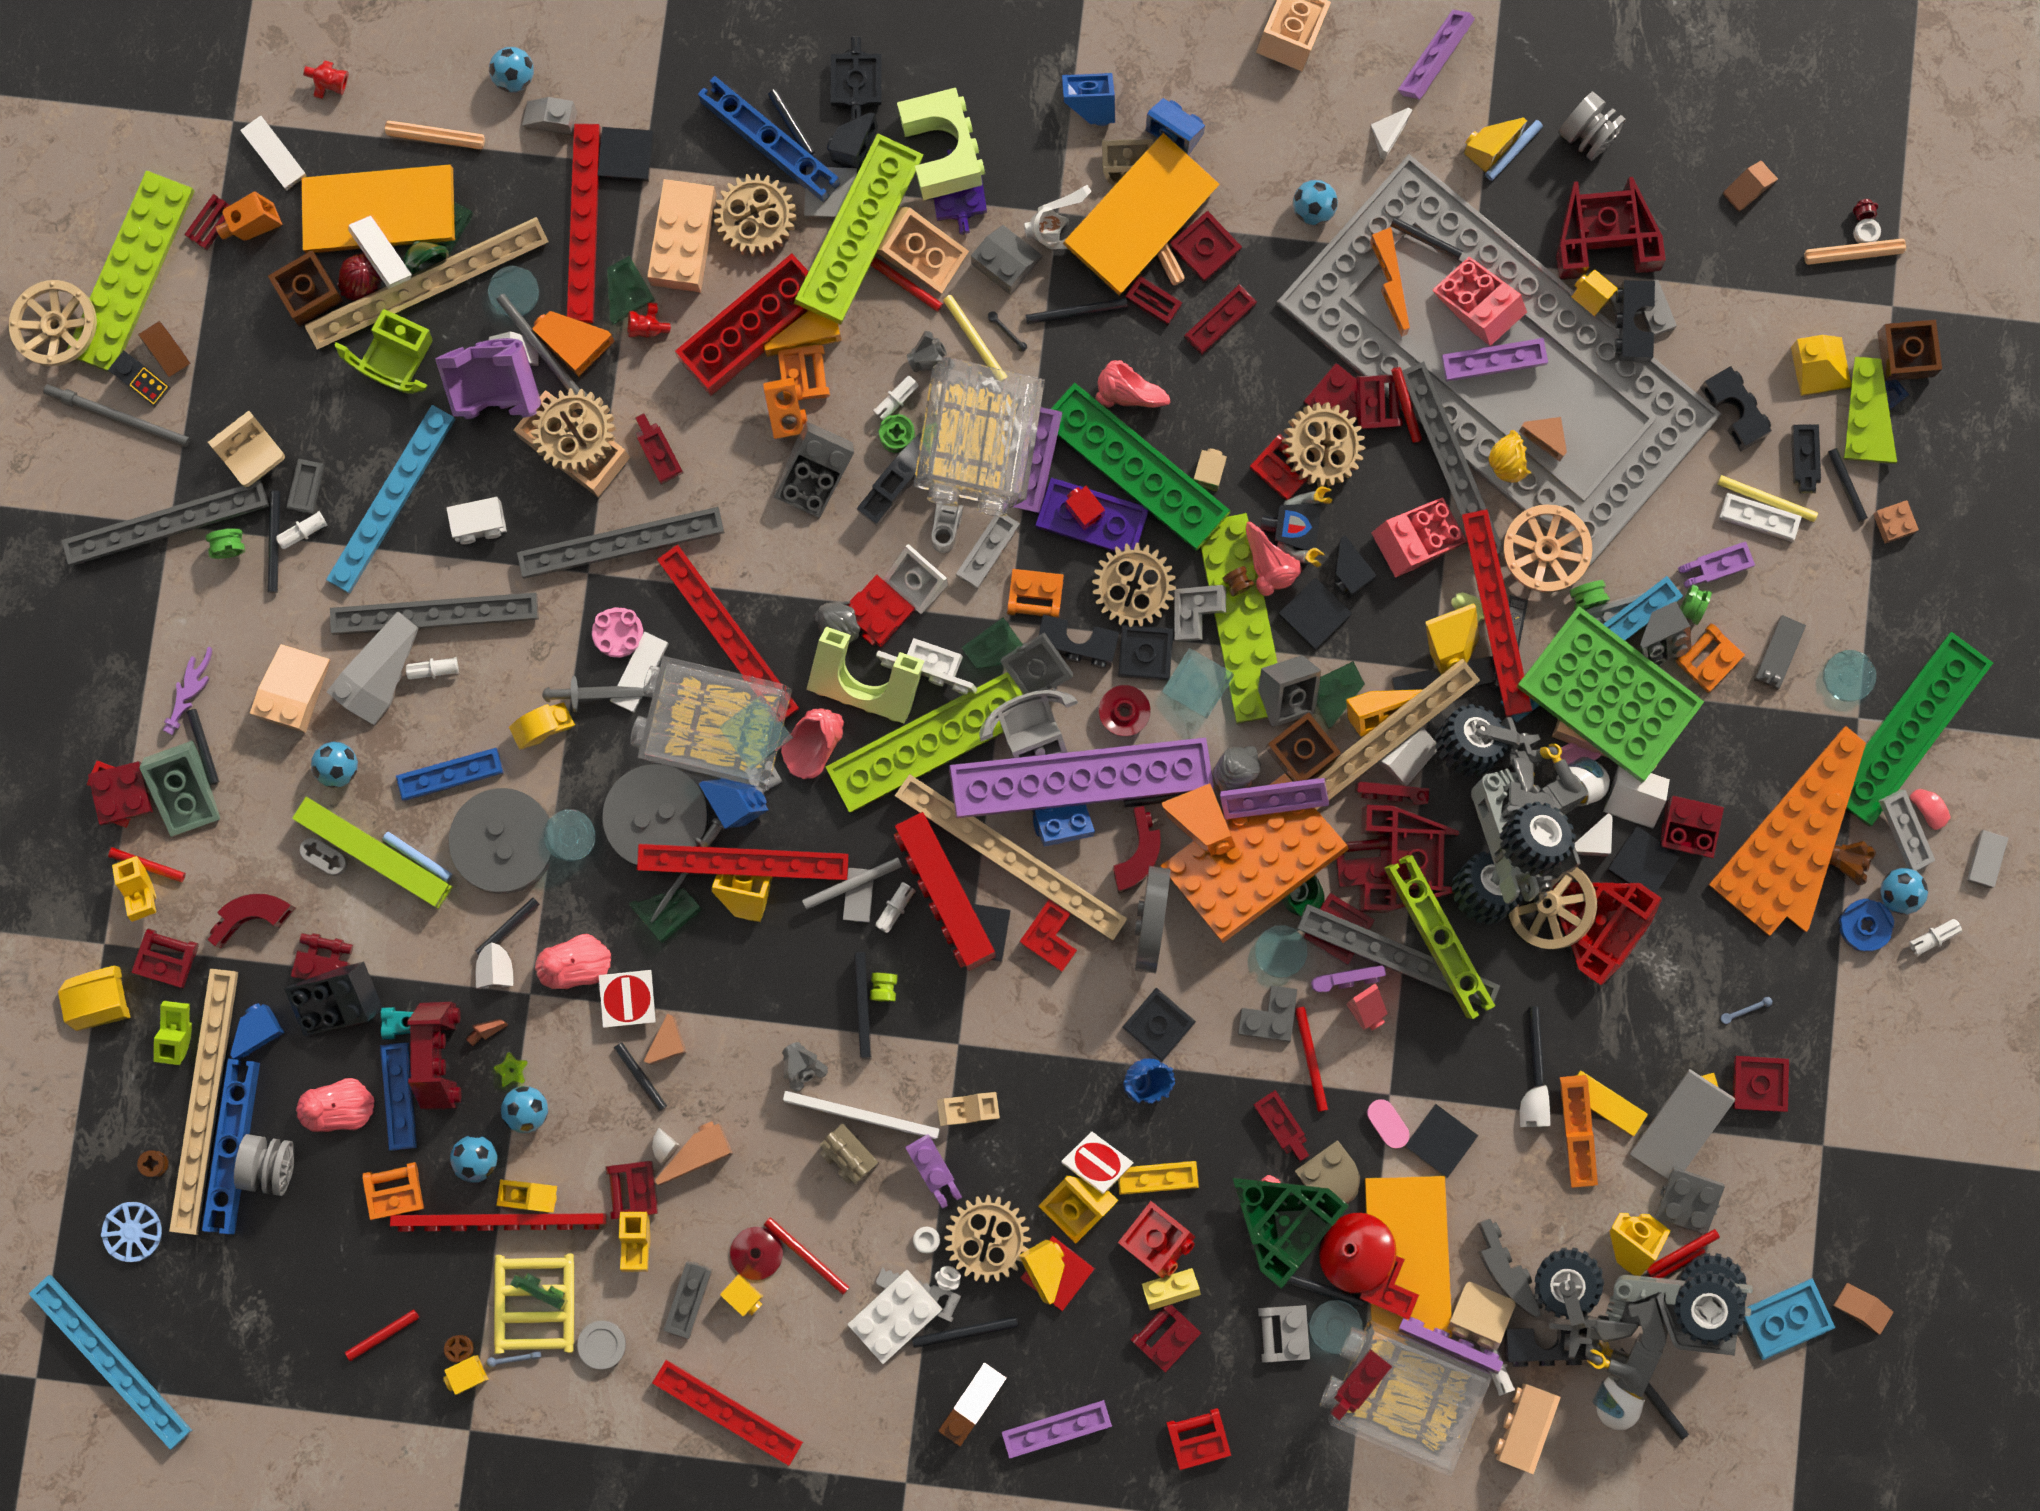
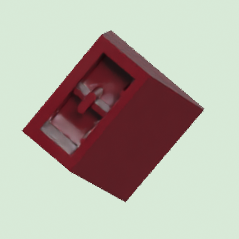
[1661,796,1724,859]

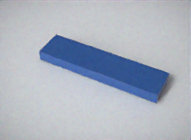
[396,748,504,801]
[380,1043,417,1151]

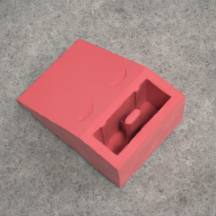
[1433,257,1527,346]
[1371,497,1467,578]

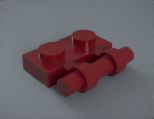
[291,933,353,980]

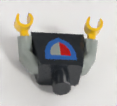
[1260,486,1332,567]

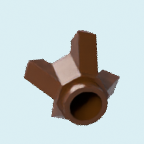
[1830,841,1876,886]

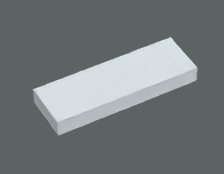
[241,116,307,191]
[348,216,412,289]
[1719,493,1802,542]
[610,632,669,713]

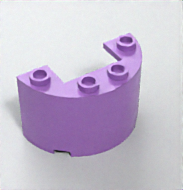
[435,338,541,419]

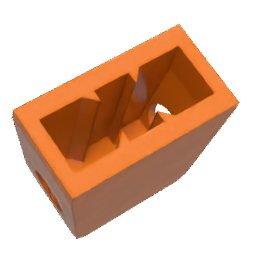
[216,191,282,241]

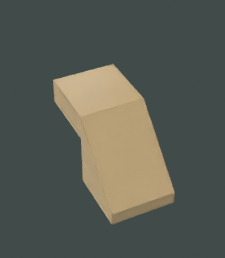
[937,1092,1000,1126]

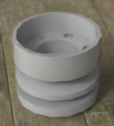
[1558,91,1627,161]
[234,1134,294,1196]

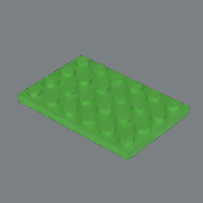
[1516,606,1704,783]

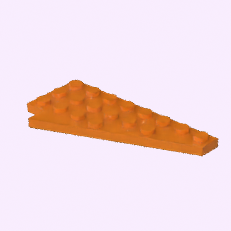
[1708,726,1866,936]

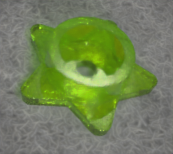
[494,1052,528,1086]

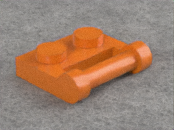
[778,345,830,400]
[1007,569,1064,618]
[1675,623,1745,693]
[363,1162,424,1220]

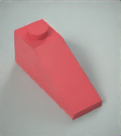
[1346,984,1388,1031]

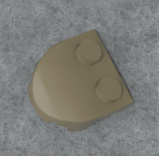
[1102,138,1153,187]
[1295,1140,1360,1204]

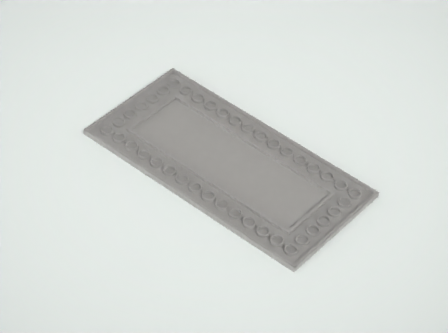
[1276,154,1721,567]

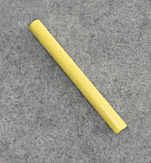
[943,295,1007,383]
[1717,475,1818,522]

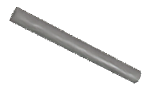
[802,857,902,910]

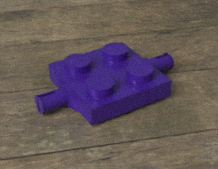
[934,149,987,235]

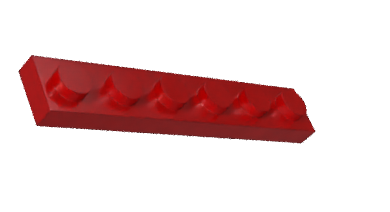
[652,1360,803,1466]

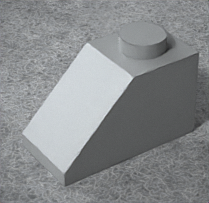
[523,97,577,135]

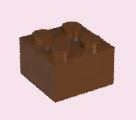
[268,251,343,327]
[1877,319,1942,381]
[1266,712,1341,782]

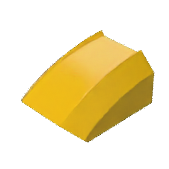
[58,966,130,1031]

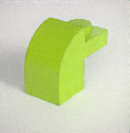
[154,1001,192,1065]

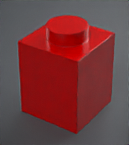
[1065,486,1105,530]

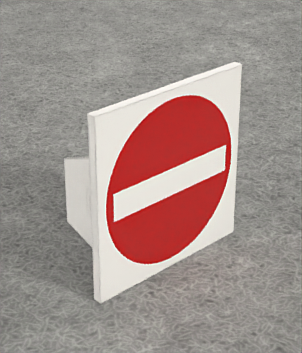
[599,970,656,1028]
[1061,1132,1133,1194]

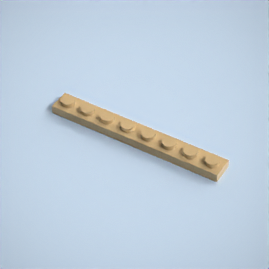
[1310,658,1480,810]

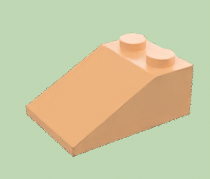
[1256,0,1331,71]
[877,207,969,294]
[250,644,331,733]

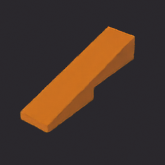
[1370,227,1410,337]
[1560,1075,1598,1188]

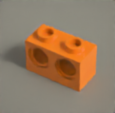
[763,377,808,439]

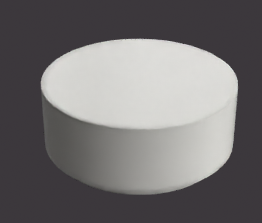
[1853,219,1881,244]
[913,1227,940,1253]

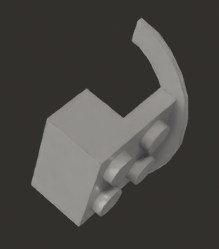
[979,690,1078,758]

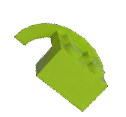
[335,309,433,394]

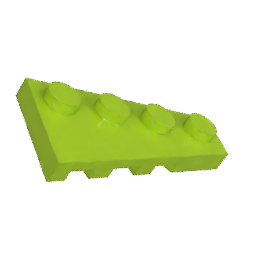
[1844,357,1897,464]

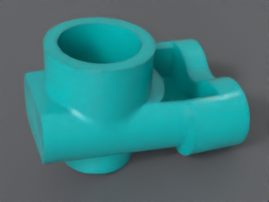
[381,1007,413,1039]

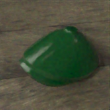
[403,241,449,275]
[1281,874,1325,918]

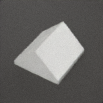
[883,544,948,614]
[1377,727,1437,786]
[1603,765,1669,829]

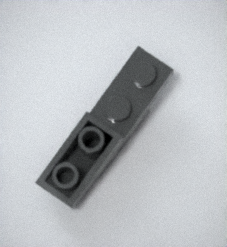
[1478,1219,1543,1317]

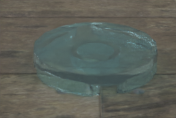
[488,266,540,316]
[1823,650,1876,702]
[544,809,595,862]
[1255,925,1307,978]
[1309,1300,1363,1354]

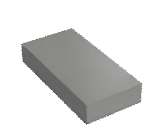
[1967,830,2008,888]
[843,868,874,923]

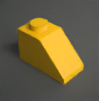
[497,1179,557,1213]
[1018,1240,1065,1304]

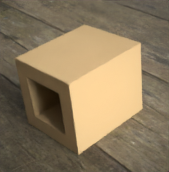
[1194,449,1227,491]

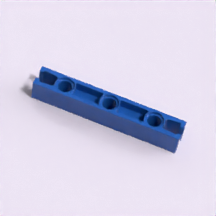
[698,76,840,203]
[202,1059,260,1234]

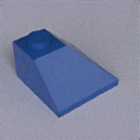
[1062,73,1115,126]

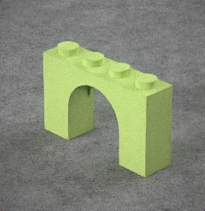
[897,88,985,200]
[806,627,924,723]

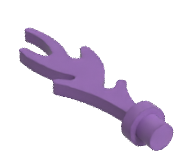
[163,647,212,735]

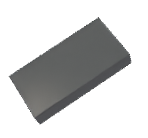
[286,459,325,515]

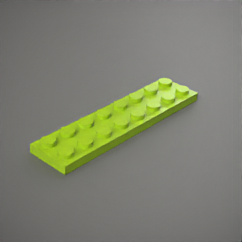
[794,133,923,325]
[67,170,195,372]
[1201,513,1278,724]
[826,672,1022,813]

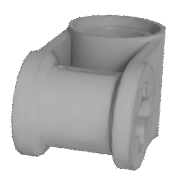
[932,501,963,553]

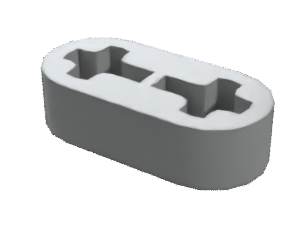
[300,838,348,876]

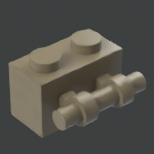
[819,1123,879,1185]

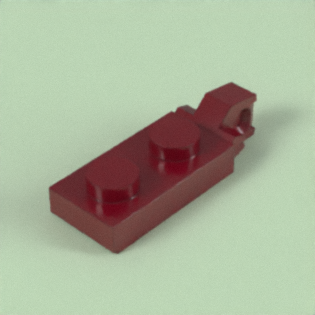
[635,413,683,484]
[1355,782,1429,805]
[1253,1090,1309,1162]
[1330,1348,1392,1421]

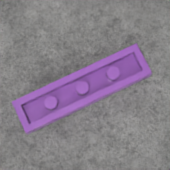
[1398,10,1475,100]
[1441,338,1548,382]
[1013,406,1062,513]
[1220,778,1329,819]
[1398,1317,1503,1374]
[1002,1400,1112,1458]

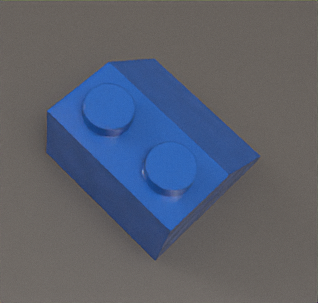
[1145,98,1205,156]
[699,779,768,829]

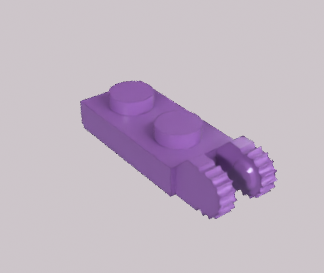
[1678,542,1755,588]
[1311,965,1386,993]
[905,1134,962,1208]

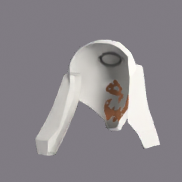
[1024,185,1091,249]

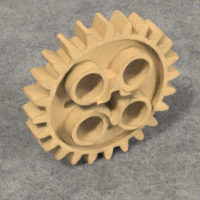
[714,174,797,257]
[531,388,616,473]
[1282,402,1365,487]
[1092,543,1176,627]
[945,1195,1031,1282]

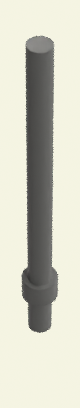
[496,293,587,397]
[43,384,190,447]

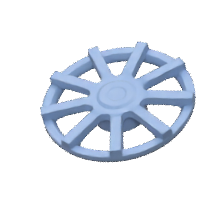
[101,1202,162,1262]

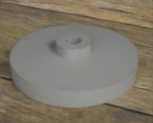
[577,1321,626,1369]

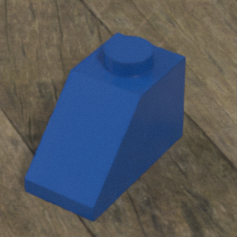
[230,1003,284,1060]

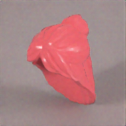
[1095,360,1170,408]
[1246,522,1301,596]
[781,708,844,779]
[535,934,611,989]
[296,1078,375,1132]

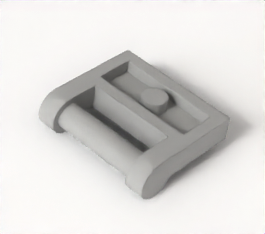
[1258,1305,1310,1362]

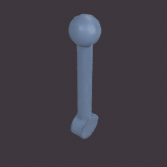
[1720,997,1772,1024]
[486,1352,541,1368]

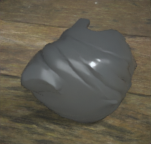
[814,601,860,643]
[1213,746,1261,791]

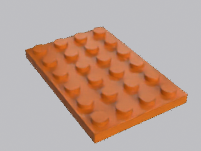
[1160,773,1349,943]

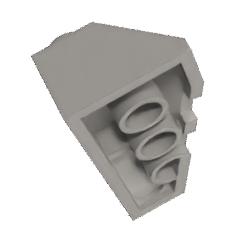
[327,612,418,725]

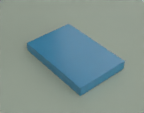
[1744,1278,1835,1360]

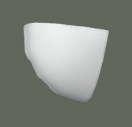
[476,942,513,989]
[1520,1085,1550,1127]
[652,1128,680,1166]

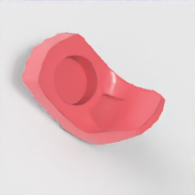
[1909,789,1951,830]

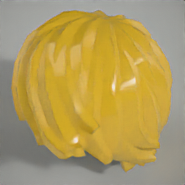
[1489,430,1531,483]

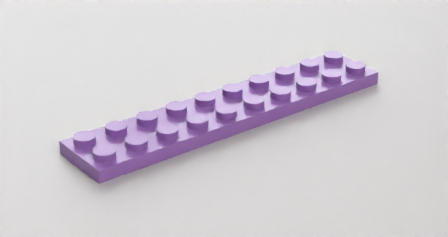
[949,738,1214,819]

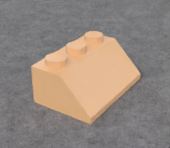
[1494,1383,1561,1474]

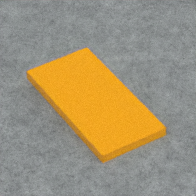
[1063,133,1220,295]
[302,165,455,253]
[1365,1176,1452,1340]

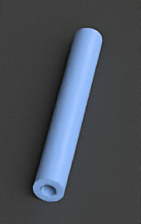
[1485,120,1543,181]
[382,832,453,883]

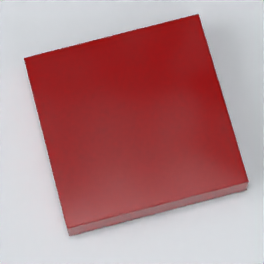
[1020,1236,1095,1311]

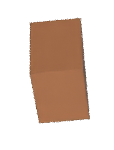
[1722,161,1778,212]
[1518,417,1567,462]
[644,1013,687,1065]
[1833,1283,1893,1335]

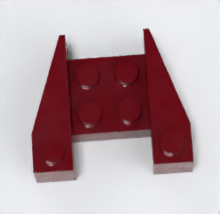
[1556,177,1666,280]
[1359,805,1459,913]
[408,1002,461,1110]

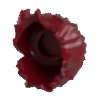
[337,254,382,301]

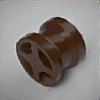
[1222,566,1254,597]
[137,1150,169,1177]
[444,1335,474,1362]

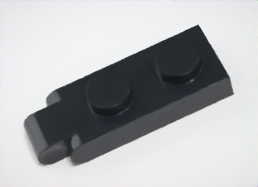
[1791,424,1821,494]

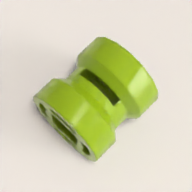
[869,973,897,1002]

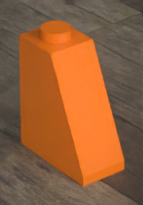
[532,311,614,377]
[1162,783,1235,856]

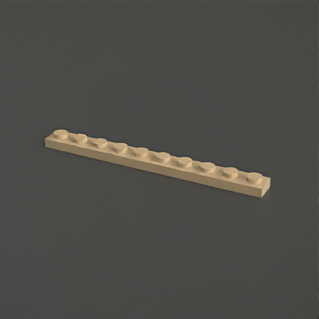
[305,217,548,349]
[895,774,1127,941]
[169,969,238,1235]

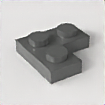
[1238,985,1298,1042]

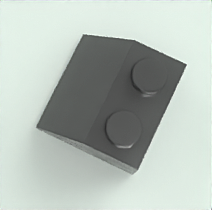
[971,225,1043,295]
[1258,655,1321,727]

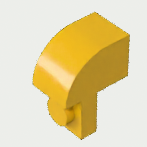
[509,702,575,750]
[112,856,157,922]
[619,1212,650,1272]

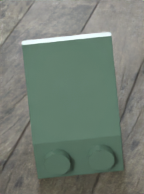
[139,740,220,837]

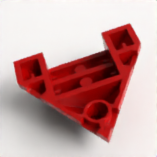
[1552,882,1662,985]

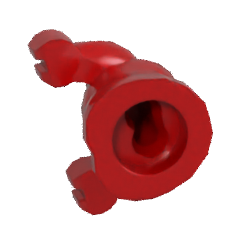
[303,60,349,99]
[627,303,671,338]

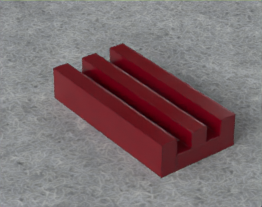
[184,194,230,251]
[1126,276,1182,326]

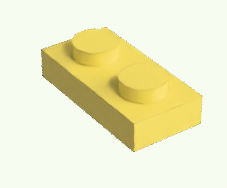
[1142,1268,1201,1310]

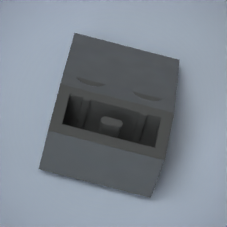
[774,421,854,518]

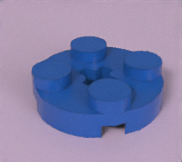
[1839,899,1894,952]

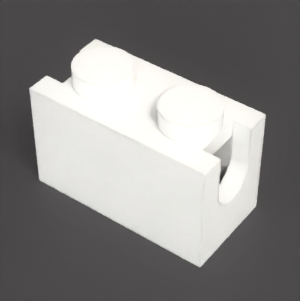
[447,497,507,544]

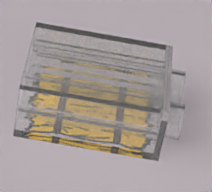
[913,357,1045,516]
[631,656,793,790]
[1320,1319,1493,1477]

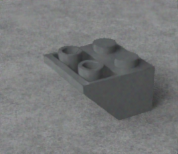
[1640,601,1691,667]

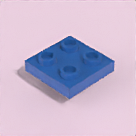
[1032,804,1095,847]

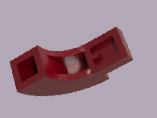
[1113,806,1161,893]
[207,894,296,949]

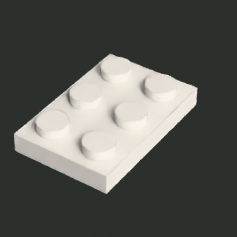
[848,1270,943,1364]

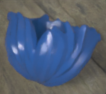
[1123,1058,1175,1103]

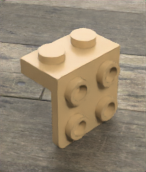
[208,411,285,487]
[1447,1282,1516,1351]

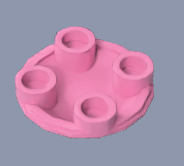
[592,607,643,658]

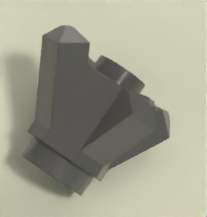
[907,331,954,372]
[782,1042,828,1091]

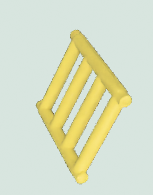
[494,1254,574,1354]

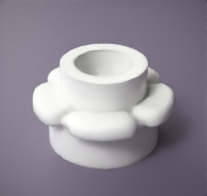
[935,1266,961,1291]

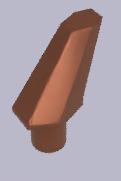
[466,1019,508,1046]

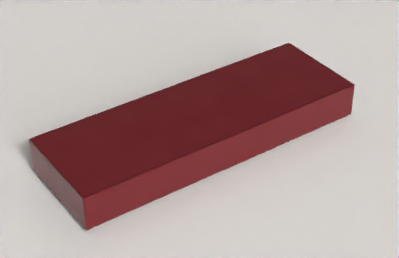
[1184,284,1257,355]

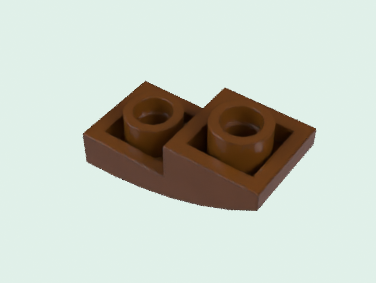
[138,321,191,378]

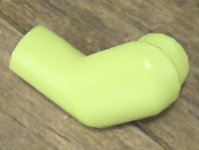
[1451,592,1484,622]

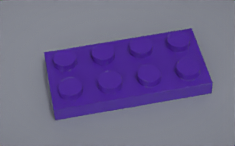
[1036,478,1149,553]

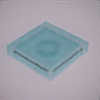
[1162,648,1234,719]
[719,695,793,770]

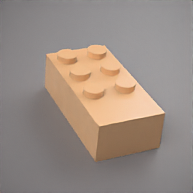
[647,179,717,293]
[514,390,630,498]

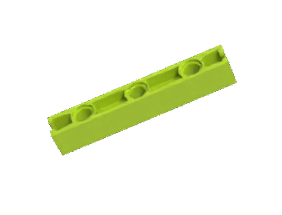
[292,797,453,909]
[1384,855,1495,1019]

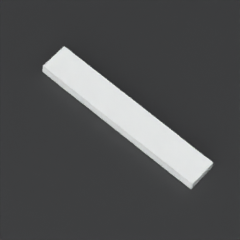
[783,1091,940,1140]

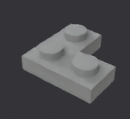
[1609,280,1677,336]
[1175,585,1226,642]

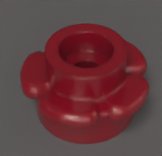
[1853,199,1878,221]

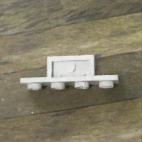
[876,638,977,695]

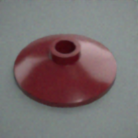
[1099,685,1151,737]
[730,1227,783,1280]

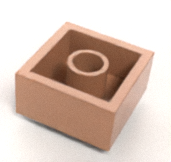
[1873,500,1919,544]

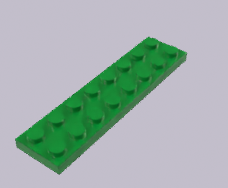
[1051,382,1230,551]
[1846,632,1993,827]

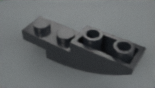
[856,433,931,526]

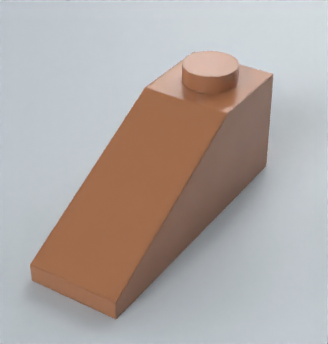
[655,1121,733,1185]

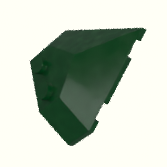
[1233,1178,1349,1289]

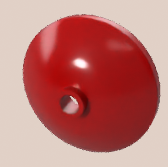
[1319,1213,1397,1293]

